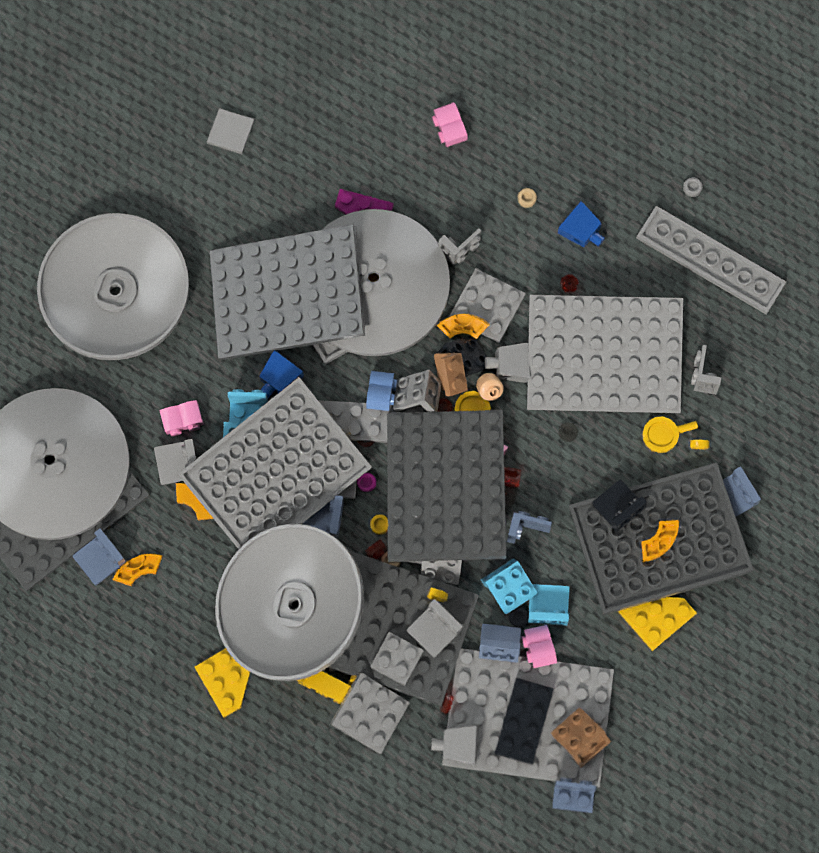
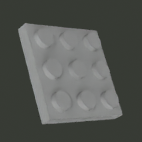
[449,268,526,343]
[330,672,410,754]

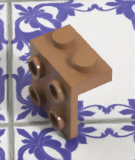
[434,353,468,396]

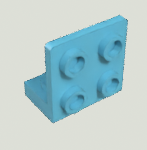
[228,389,268,422]
[481,559,537,614]
[528,584,569,625]

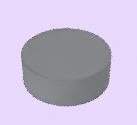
[683,178,702,197]

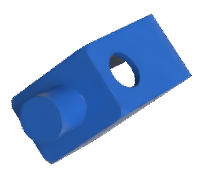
[558,202,605,247]
[260,350,304,398]

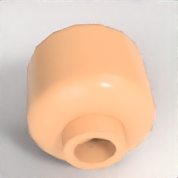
[476,373,504,401]

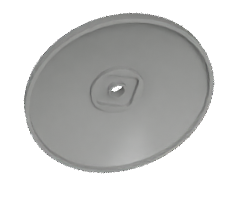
[322,209,450,356]
[37,213,189,360]
[0,388,130,540]
[215,524,364,681]

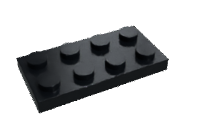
[494,677,554,766]

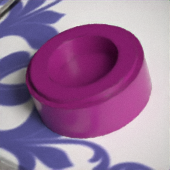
[357,473,376,492]

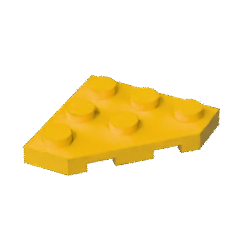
[618,597,697,651]
[195,648,250,718]

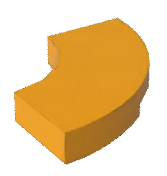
[437,314,490,339]
[176,483,213,520]
[641,520,679,562]
[113,554,163,587]

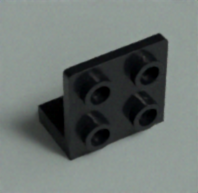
[436,335,487,377]
[592,479,647,532]

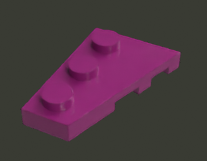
[335,189,394,214]

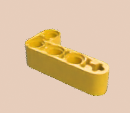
[296,671,351,705]

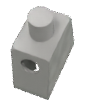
[485,343,530,383]
[432,726,476,766]

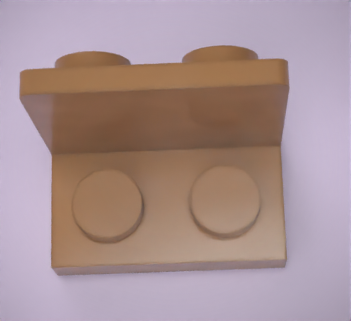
[551,708,610,768]

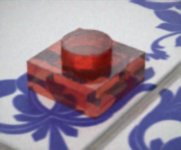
[504,467,521,487]
[365,539,385,559]

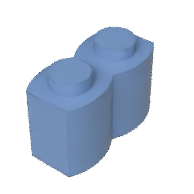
[366,371,397,411]

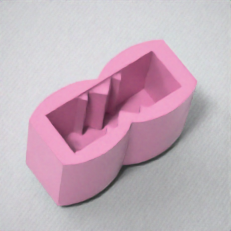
[432,103,468,147]
[160,400,204,436]
[522,625,557,668]

